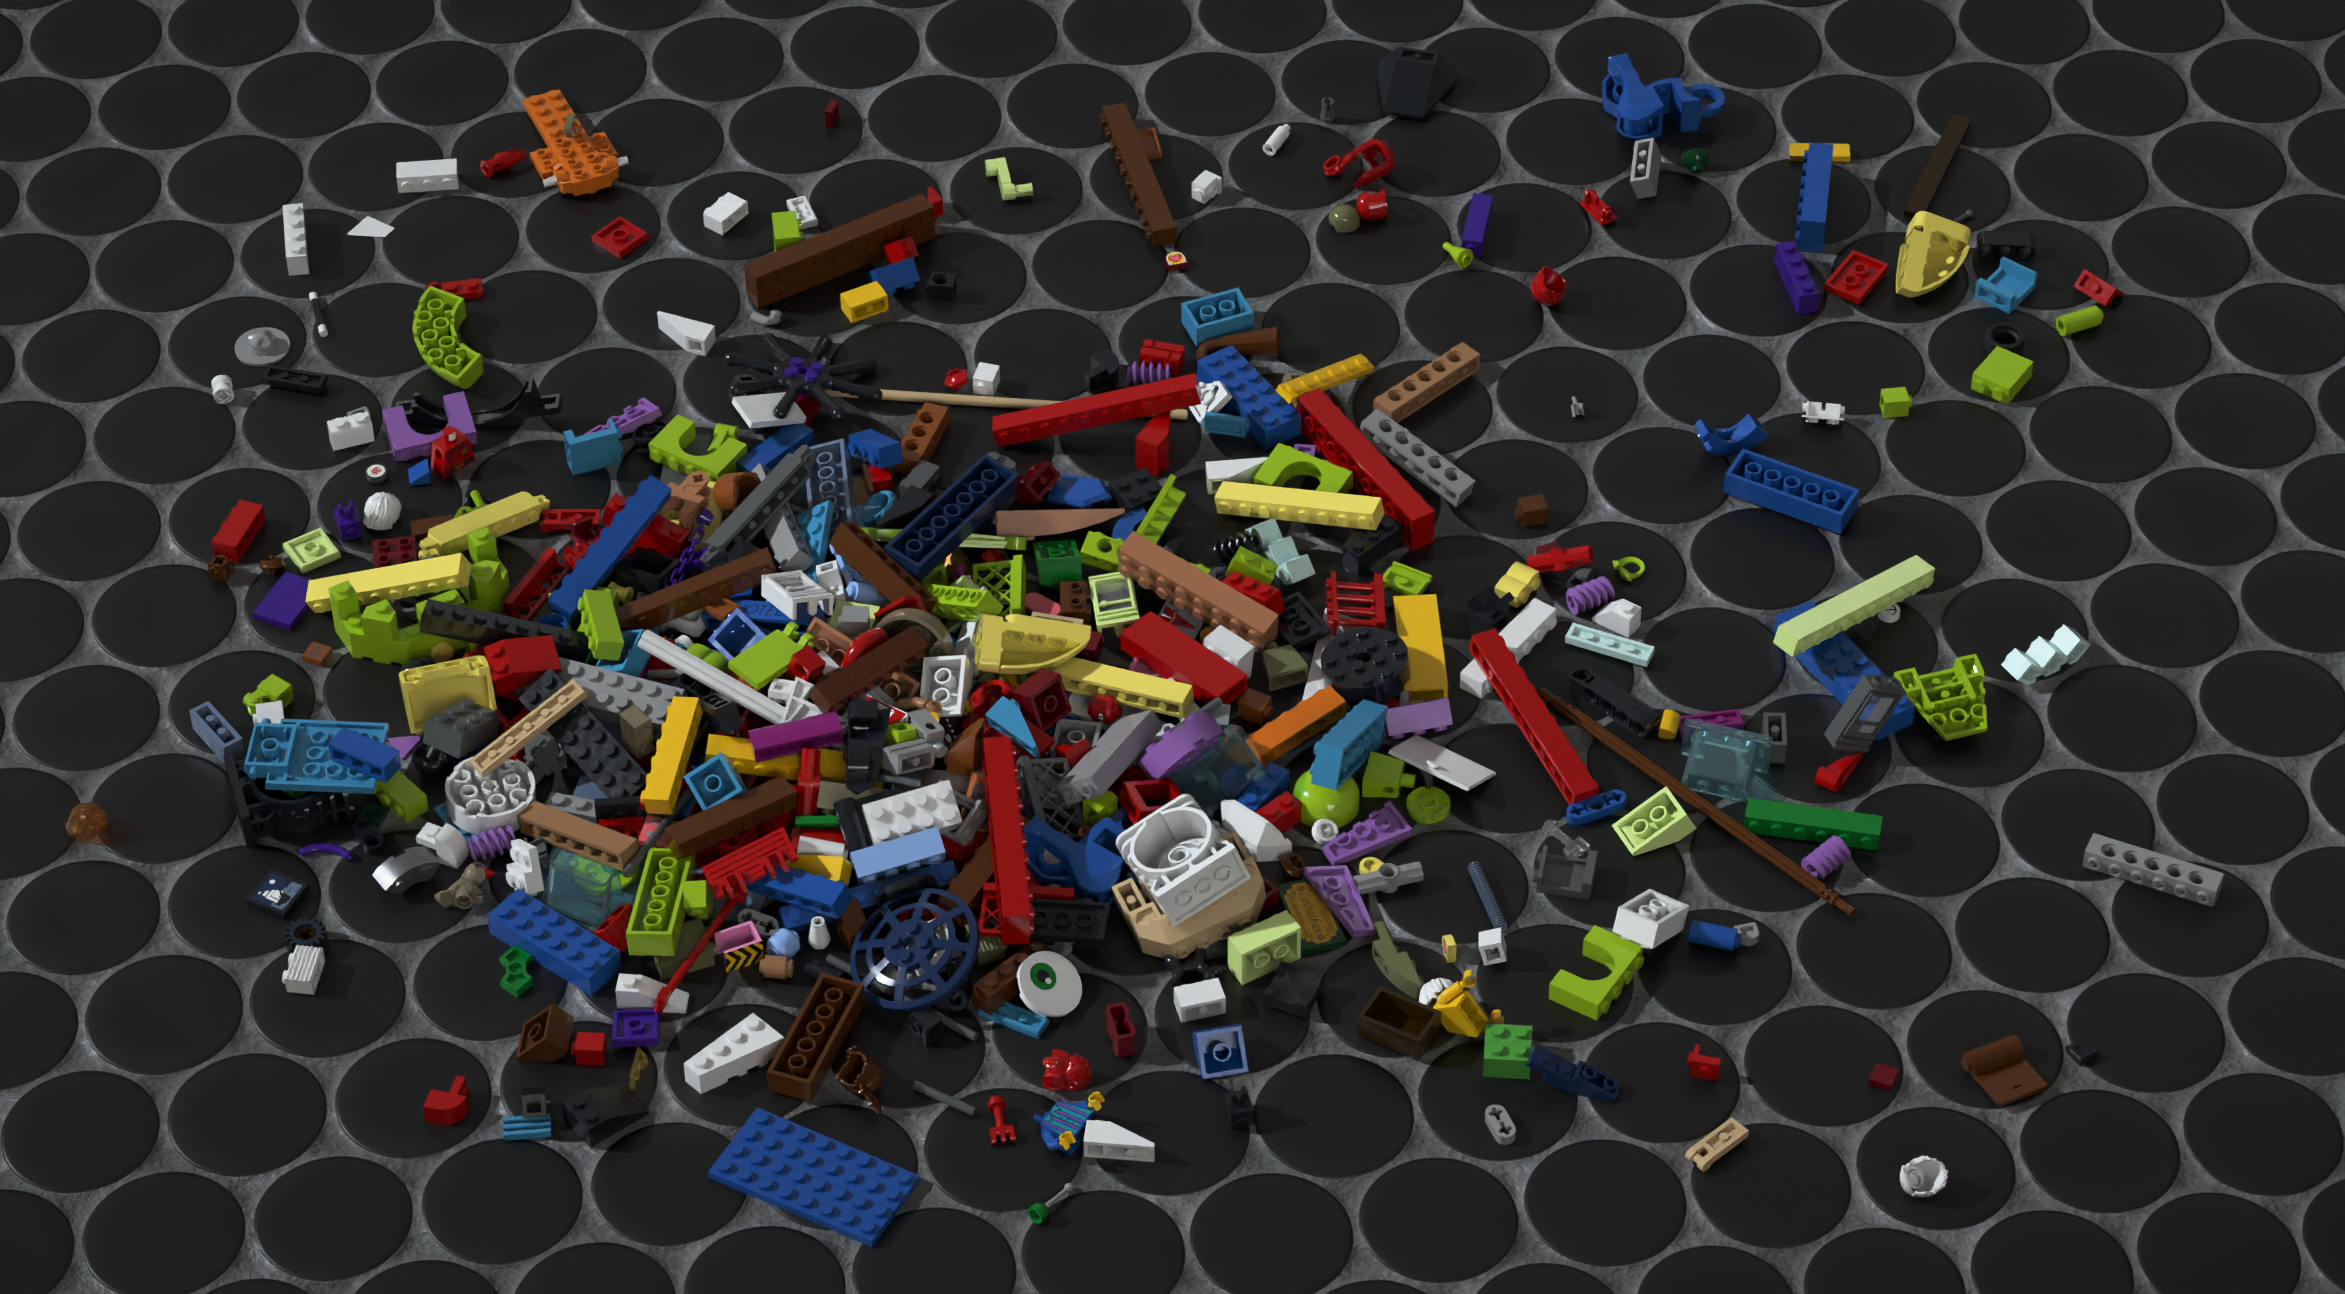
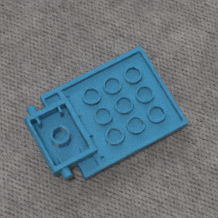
[243,718,389,794]

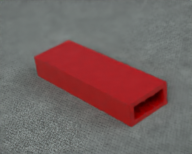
[1120,611,1247,705]

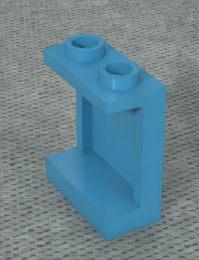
[1974,257,2037,314]
[564,420,623,476]

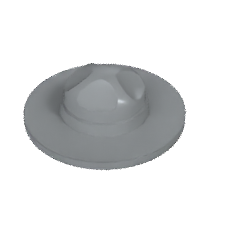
[235,327,290,367]

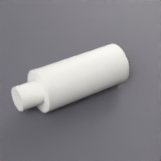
[1263,124,1290,156]

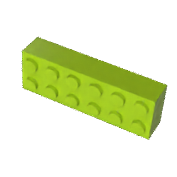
[626,848,697,956]

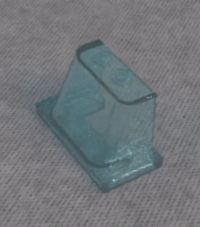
[1681,718,1773,802]
[535,847,635,930]

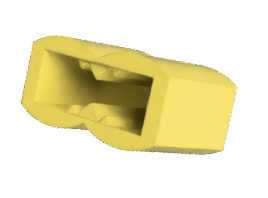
[1495,562,1540,608]

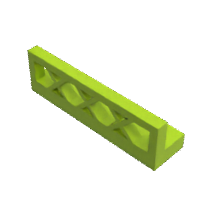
[1136,474,1186,544]

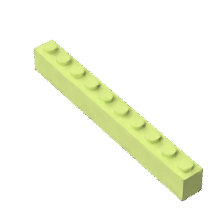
[1773,555,1935,657]

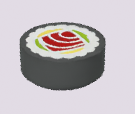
[365,464,387,483]

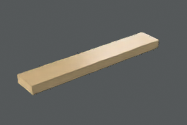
[469,679,588,778]

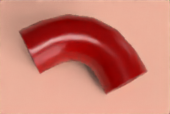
[840,628,888,670]

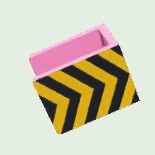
[714,921,764,973]

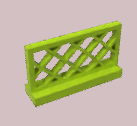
[973,554,1026,616]

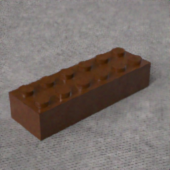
[767,972,865,1102]

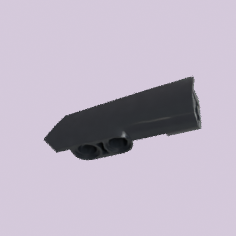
[845,700,891,795]

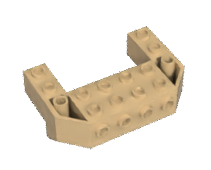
[1111,831,1266,959]

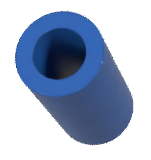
[1688,919,1742,951]

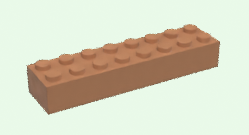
[1118,531,1279,654]

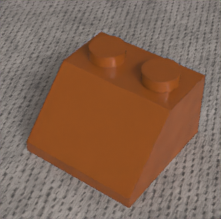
[944,718,985,776]

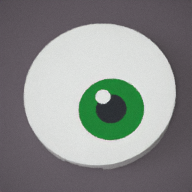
[1016,951,1082,1017]

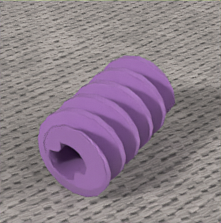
[1127,361,1171,387]
[1566,576,1615,615]
[467,824,515,862]
[1801,836,1851,880]

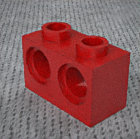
[784,645,826,685]

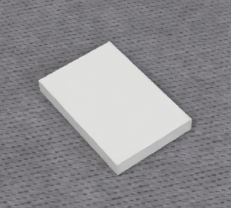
[732,392,806,429]

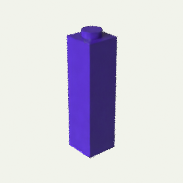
[1461,193,1493,257]

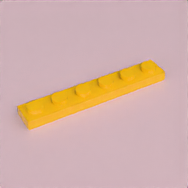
[1276,354,1374,404]

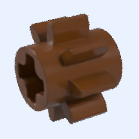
[207,555,234,581]

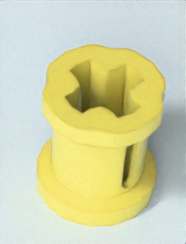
[607,582,634,605]

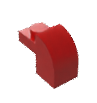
[423,1075,470,1125]

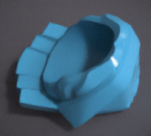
[856,490,897,528]

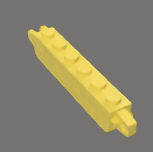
[418,491,550,560]

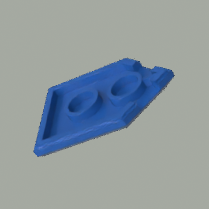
[1047,474,1112,509]

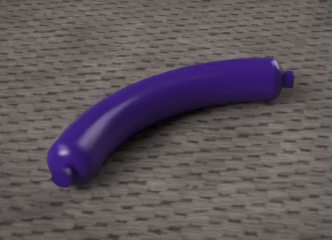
[297,843,353,860]

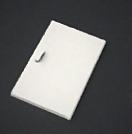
[1388,735,1496,791]

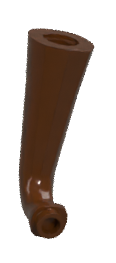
[1195,326,1281,368]

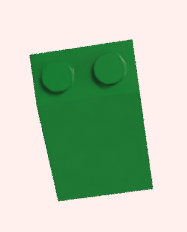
[1032,539,1082,587]

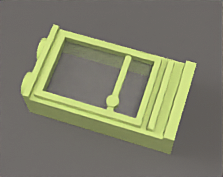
[1088,572,1140,642]

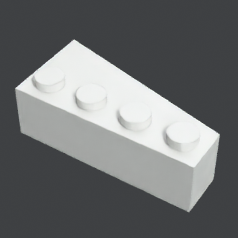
[684,1013,784,1094]

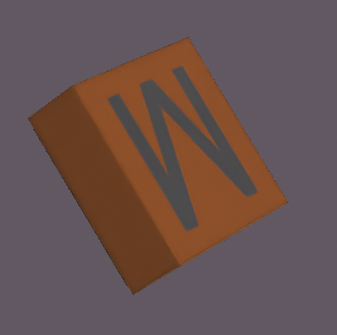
[302,641,332,667]

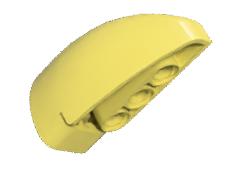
[975,614,1091,675]

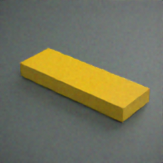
[1789,143,1850,162]

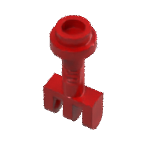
[988,1096,1015,1145]

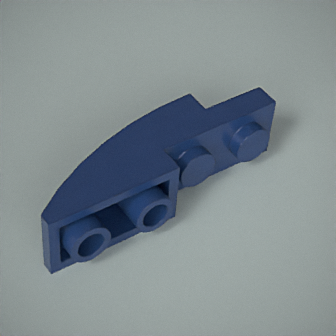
[1526,1044,1621,1101]

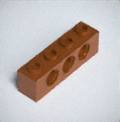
[895,402,949,475]

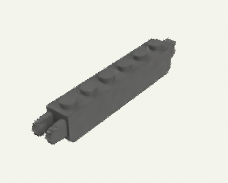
[700,444,817,567]

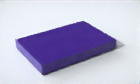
[252,571,311,630]

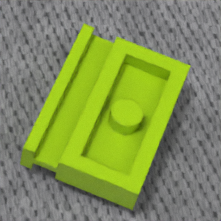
[1383,561,1432,596]

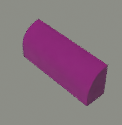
[748,711,843,763]

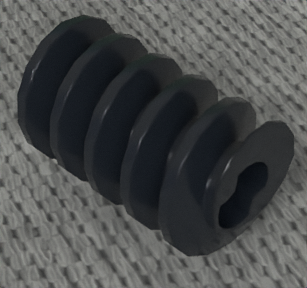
[1213,528,1262,565]

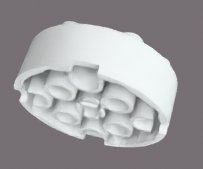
[445,757,536,837]

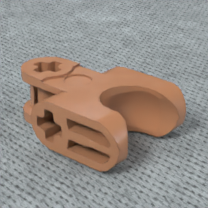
[658,471,710,529]

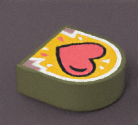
[564,113,579,138]

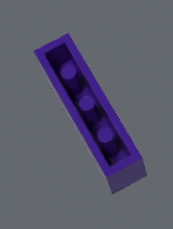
[1774,241,1820,315]

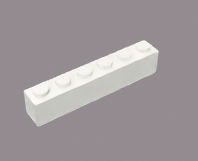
[1460,598,1557,699]

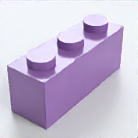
[1384,698,1453,739]

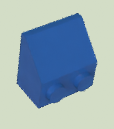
[866,257,920,295]
[1192,1024,1249,1079]

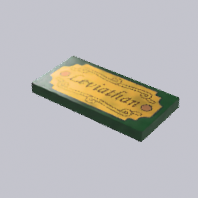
[1277,878,1346,956]

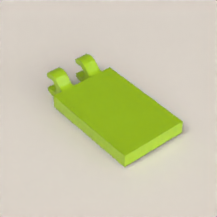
[728,621,814,690]

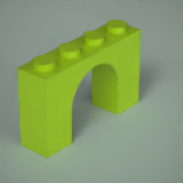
[649,414,747,482]
[1254,443,1353,494]
[1549,925,1644,1021]

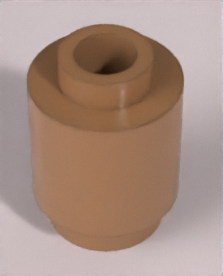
[759,955,794,979]

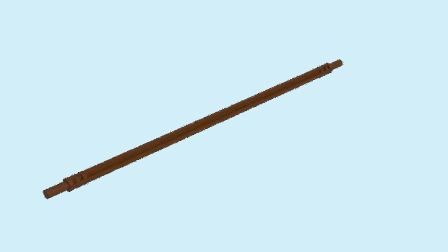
[1537,687,1856,917]

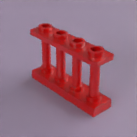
[1325,571,1386,636]

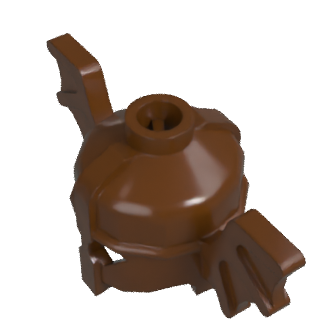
[835,1045,883,1115]

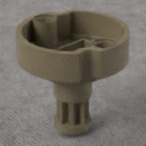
[874,608,954,680]

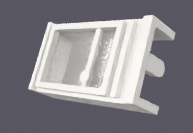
[761,570,833,620]

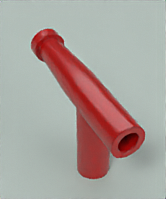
[495,707,530,737]

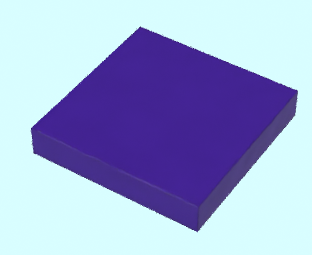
[612,1009,660,1047]

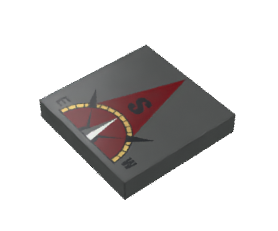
[1158,600,1205,640]

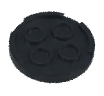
[872,875,939,916]

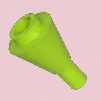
[1442,242,1473,268]

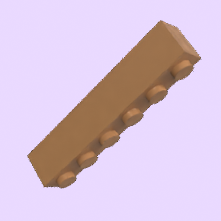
[517,801,639,871]

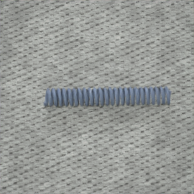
[1468,861,1507,931]

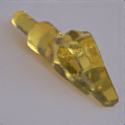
[629,1046,648,1090]

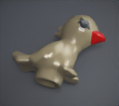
[435,862,495,909]

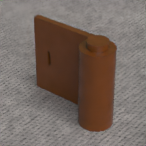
[1961,1034,2048,1107]

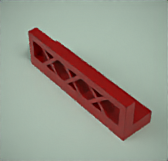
[504,547,573,621]

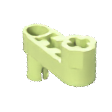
[985,157,1033,201]

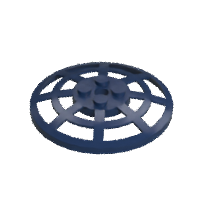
[850,888,980,1013]

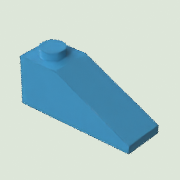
[985,696,1041,759]

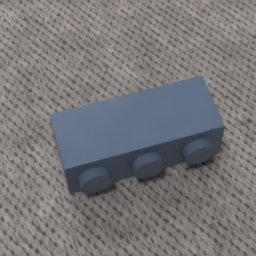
[189,701,246,764]

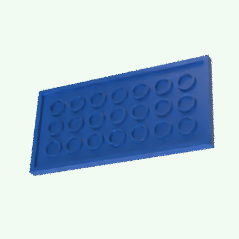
[708,1107,920,1247]

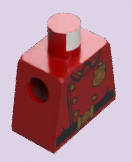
[431,426,476,479]

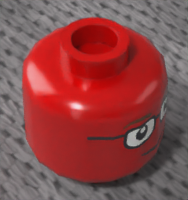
[1087,694,1122,724]

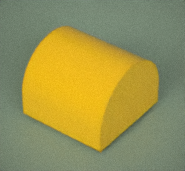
[1658,709,1681,739]

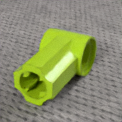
[707,423,739,454]

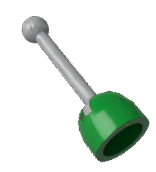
[1028,1183,1074,1224]

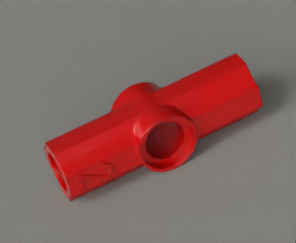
[1527,545,1594,573]
[797,748,821,816]

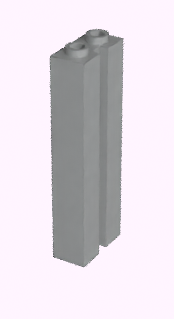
[1057,709,1162,805]

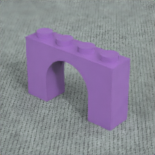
[382,391,477,462]

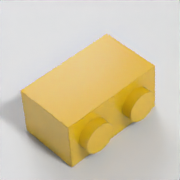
[840,281,889,323]

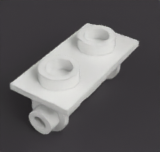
[1802,401,1845,425]

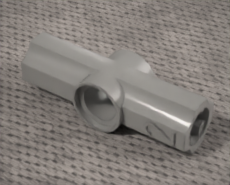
[1353,861,1424,895]

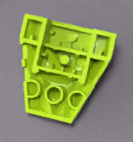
[1893,654,1987,741]

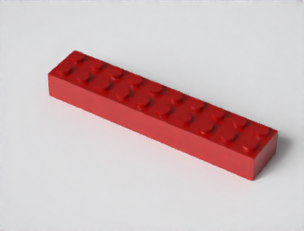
[1298,388,1435,551]
[982,736,1035,945]

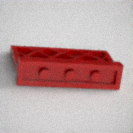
[979,882,1076,937]

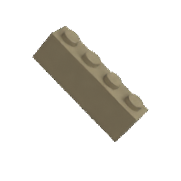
[817,781,905,815]

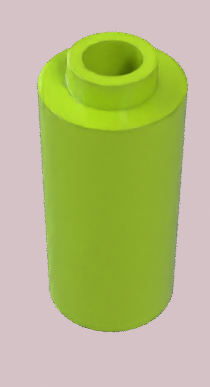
[2056,305,2104,336]

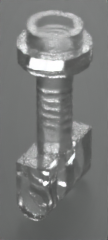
[1542,819,1590,858]

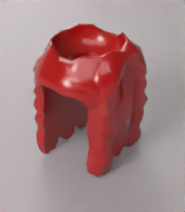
[1340,139,1396,188]

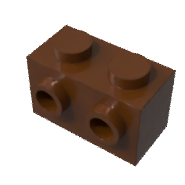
[1060,581,1091,625]

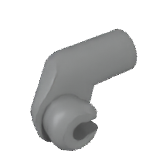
[750,310,782,326]

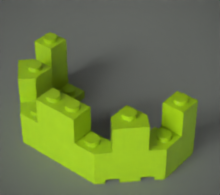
[328,526,510,667]

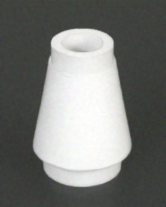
[808,916,831,950]

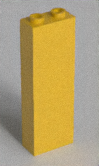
[1393,594,1448,703]

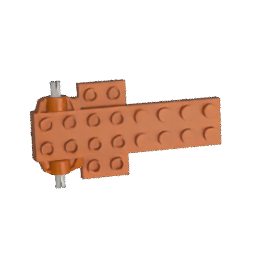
[522,89,629,196]

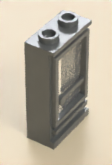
[1824,674,1907,752]

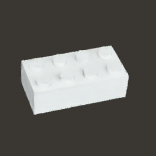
[862,780,962,845]

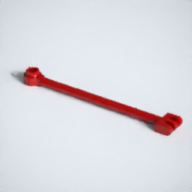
[654,885,749,1013]

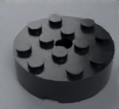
[1321,626,1411,705]

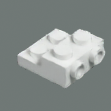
[506,839,544,897]

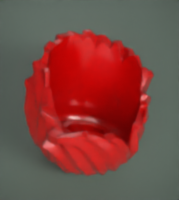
[1531,266,1567,306]

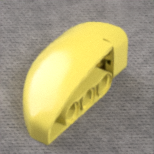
[1896,211,1971,298]

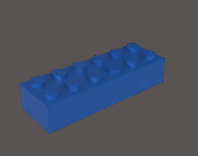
[1795,142,1834,253]
[1197,345,1301,450]
[1724,449,1859,534]
[487,888,622,996]

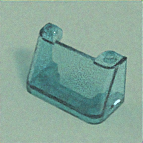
[1164,724,1267,820]

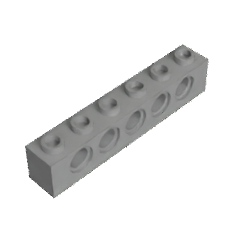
[1359,409,1475,507]
[2083,833,2224,907]

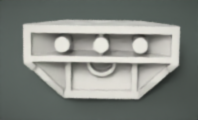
[1221,799,1292,862]

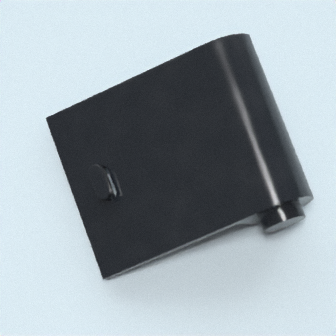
[833,787,900,856]

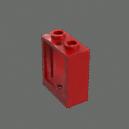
[1118,779,1181,825]

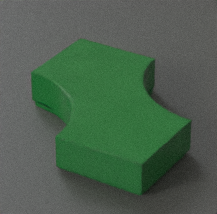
[499,944,533,998]

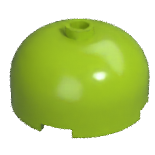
[1293,769,1360,828]

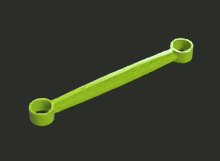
[860,527,1027,550]

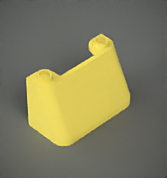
[399,656,497,735]

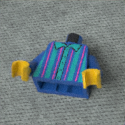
[1034,1092,1105,1156]

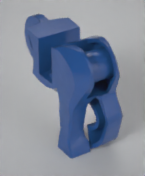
[1602,53,1725,141]
[1023,808,1133,904]

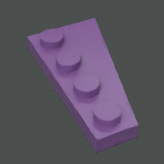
[582,397,662,436]
[1323,800,1412,866]
[1303,865,1373,937]

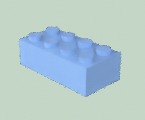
[850,826,946,886]

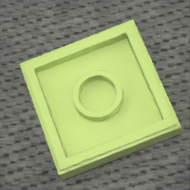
[283,527,341,574]

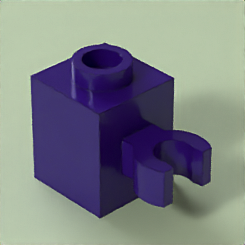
[334,500,363,542]

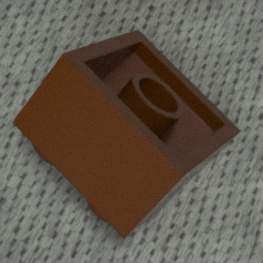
[516,1004,574,1063]

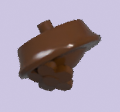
[259,554,286,576]
[1280,853,1306,878]

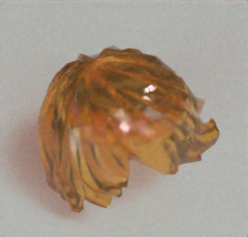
[64,802,110,842]

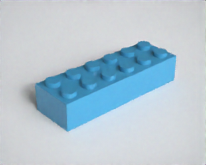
[1310,699,1388,791]

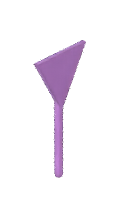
[387,734,424,759]

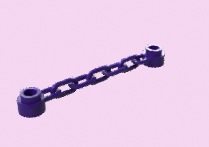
[663,508,714,589]

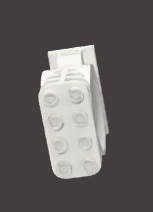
[1116,794,1251,927]

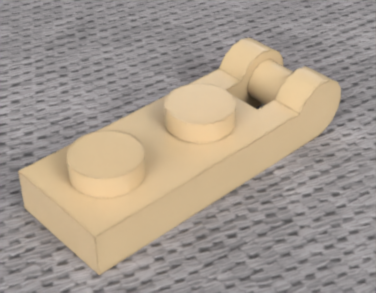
[1685,1117,1749,1172]

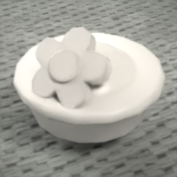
[1312,819,1339,846]

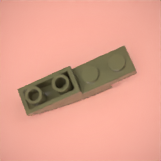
[1372,921,1424,1000]

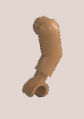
[895,696,942,713]

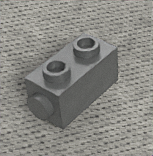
[899,460,942,496]

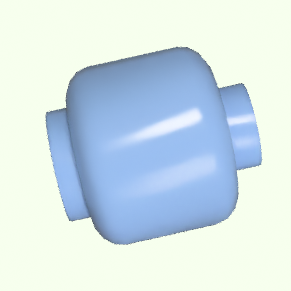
[766,928,800,959]

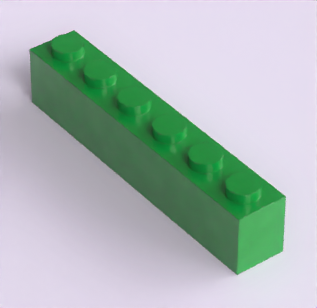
[1744,797,1883,851]

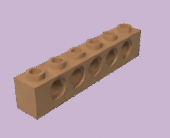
[1373,342,1480,423]

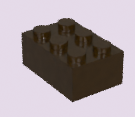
[1357,986,1441,1060]

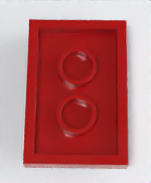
[1823,250,1889,305]

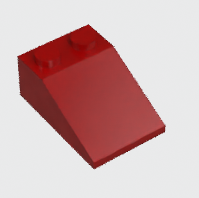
[1135,411,1172,477]
[484,635,563,695]

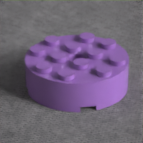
[1138,710,1226,780]

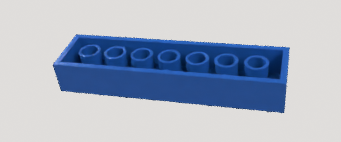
[1774,600,1915,741]

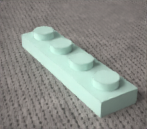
[1565,623,1655,667]

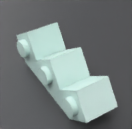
[1245,518,1315,585]
[2001,624,2091,685]

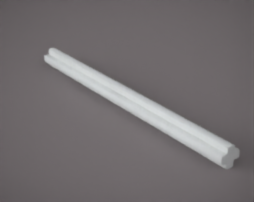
[637,629,846,751]

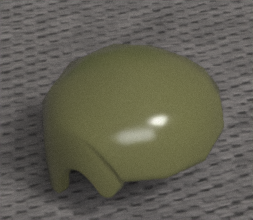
[1329,204,1360,233]

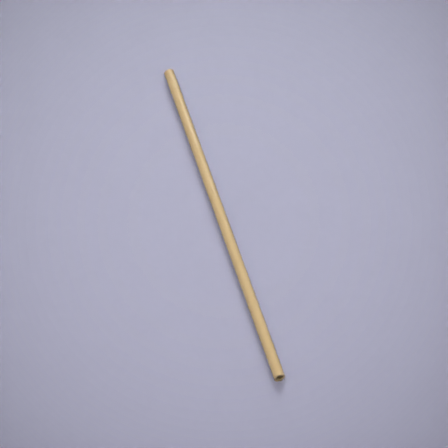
[807,389,1188,420]

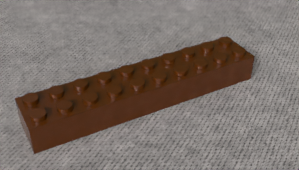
[744,194,935,309]

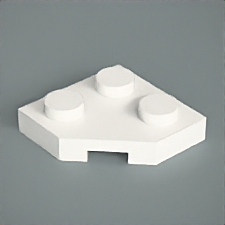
[1189,381,1232,426]

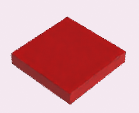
[591,216,649,259]

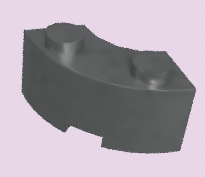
[372,846,441,895]

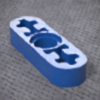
[1566,789,1626,826]

